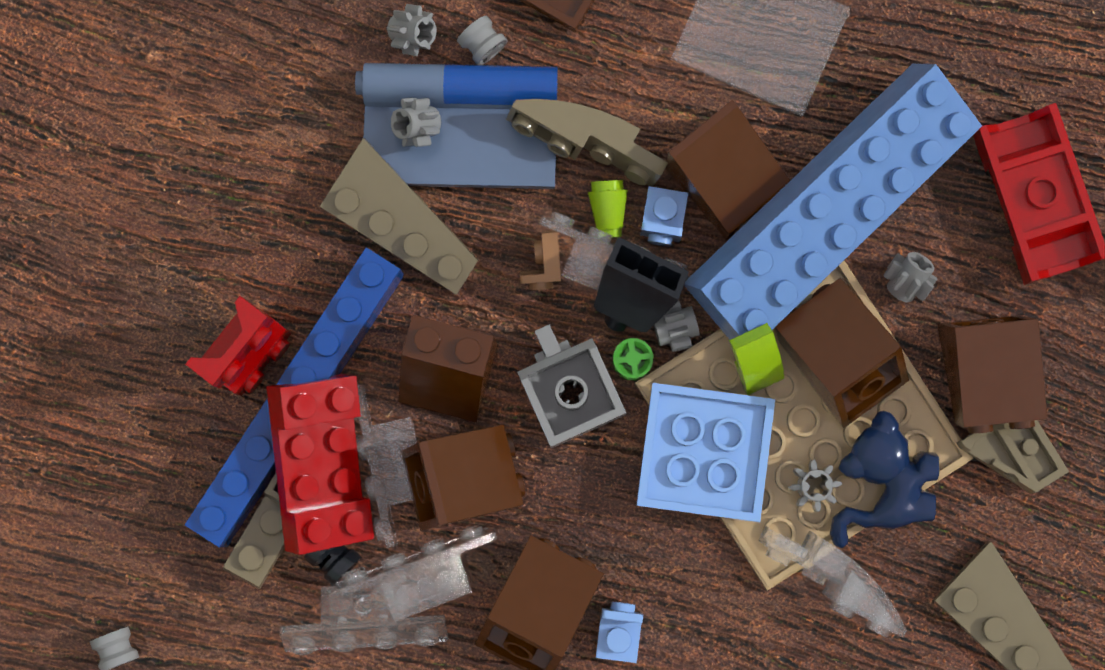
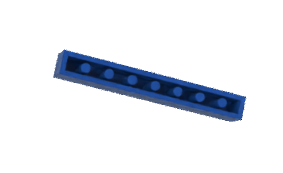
[185,247,404,548]

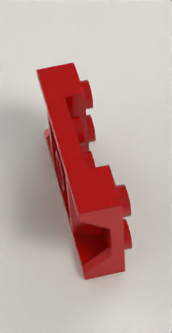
[973,103,1105,285]
[185,296,292,396]
[266,374,374,555]

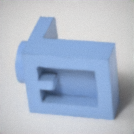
[640,186,688,247]
[595,601,643,663]

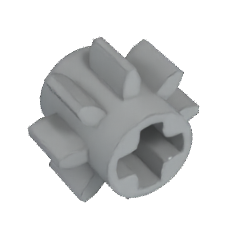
[387,4,437,56]
[391,98,441,147]
[884,252,938,302]
[653,300,700,352]
[788,460,842,512]

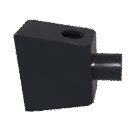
[594,237,689,332]

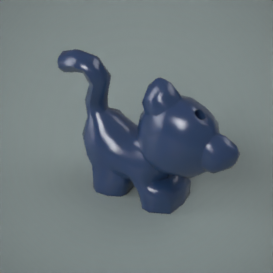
[830,411,939,548]

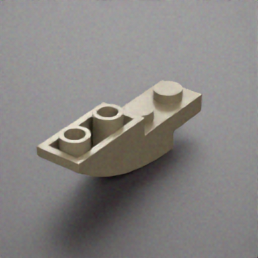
[506,99,668,187]
[223,473,285,590]

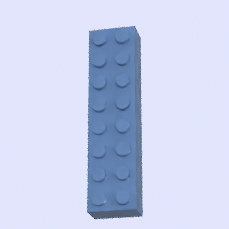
[684,63,982,340]

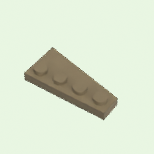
[320,138,479,295]
[933,541,1074,670]

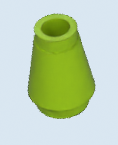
[588,180,628,238]

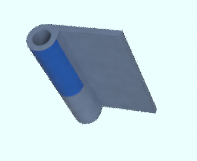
[355,63,558,189]

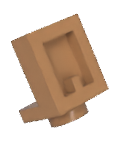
[520,229,561,290]

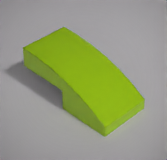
[729,323,785,395]

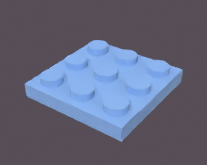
[636,383,775,522]

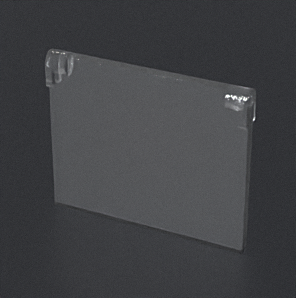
[671,0,851,117]

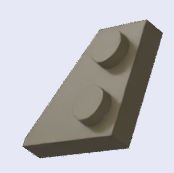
[957,420,1069,494]

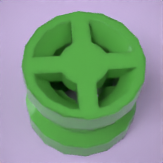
[612,338,654,381]

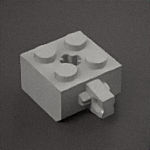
[517,324,626,448]

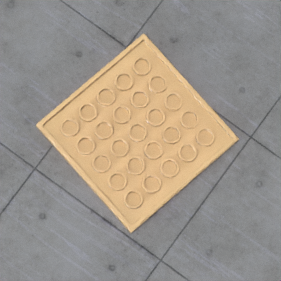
[635,261,974,591]

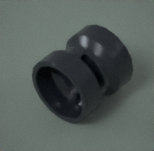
[304,545,362,586]

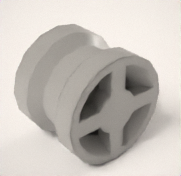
[457,15,508,65]
[90,627,140,670]

